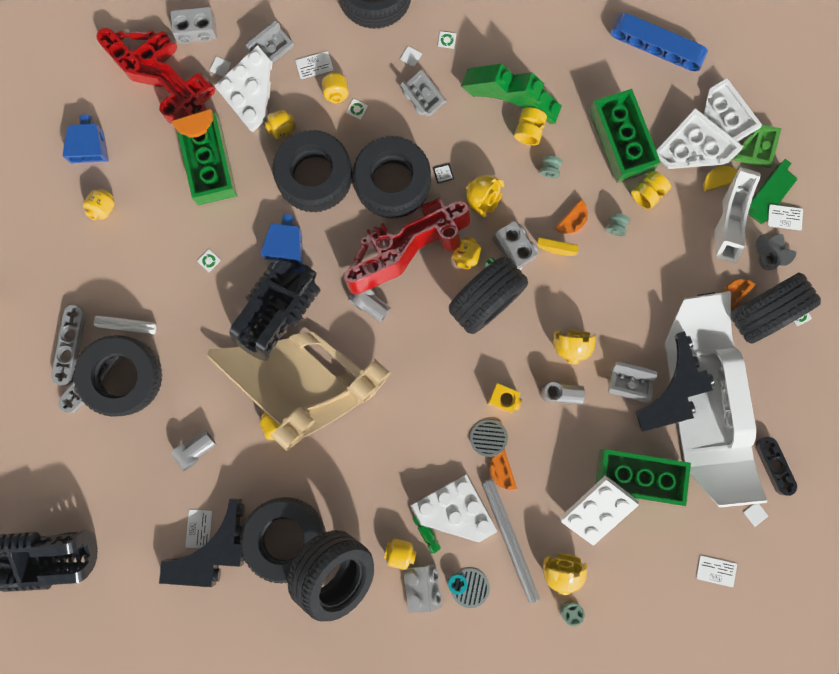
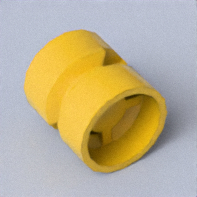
[514,107,547,145]
[631,171,671,210]

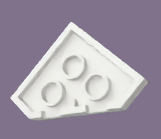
[215,45,273,132]
[703,78,762,142]
[656,108,743,169]
[410,474,497,542]

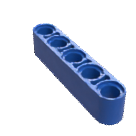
[611,13,708,72]

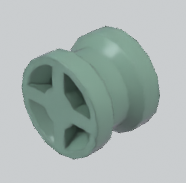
[540,156,562,179]
[606,213,630,236]
[560,601,585,626]

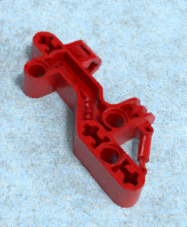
[96,28,216,124]
[344,197,471,294]

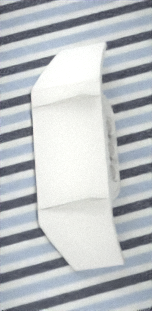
[665,291,767,507]

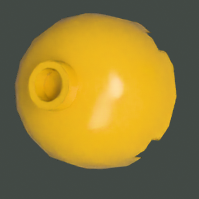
[466,174,504,217]
[553,330,596,364]
[543,554,587,595]

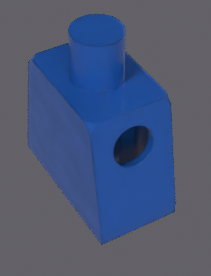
[63,114,109,164]
[261,214,303,264]

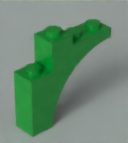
[461,63,562,124]

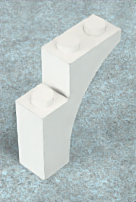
[714,167,760,263]

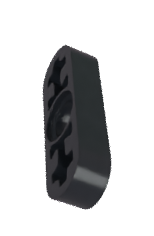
[756,437,797,496]

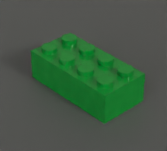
[589,89,661,183]
[177,112,237,206]
[595,449,691,506]

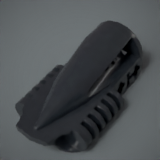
[229,261,321,361]
[0,530,98,592]

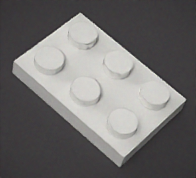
[561,476,639,545]

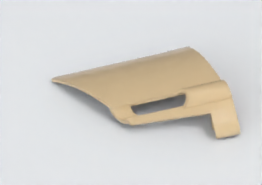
[207,332,390,451]

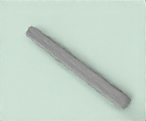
[482,479,540,604]

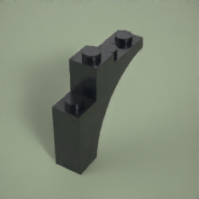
[635,331,715,432]
[159,498,245,587]

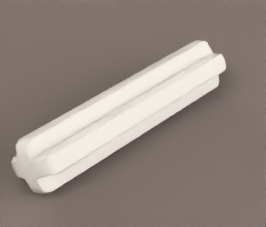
[94,316,157,334]

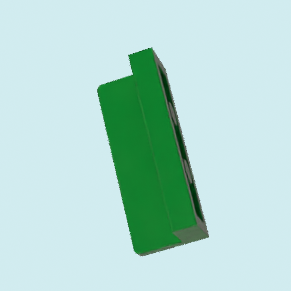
[748,159,797,224]

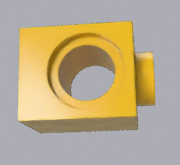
[488,383,522,414]

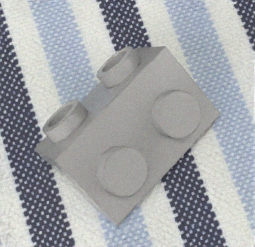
[246,21,294,64]
[400,69,447,117]
[608,361,657,403]
[403,564,442,613]

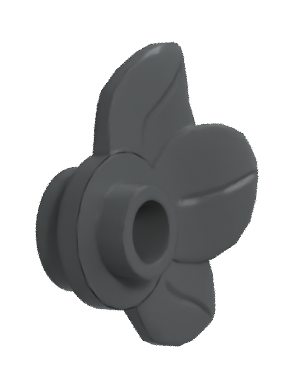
[756,234,797,270]

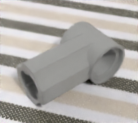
[348,290,391,323]
[540,382,585,404]
[170,430,217,471]

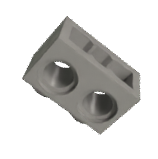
[171,7,217,44]
[492,221,538,269]

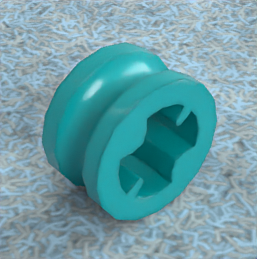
[448,573,468,595]

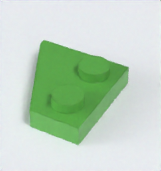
[732,124,782,168]

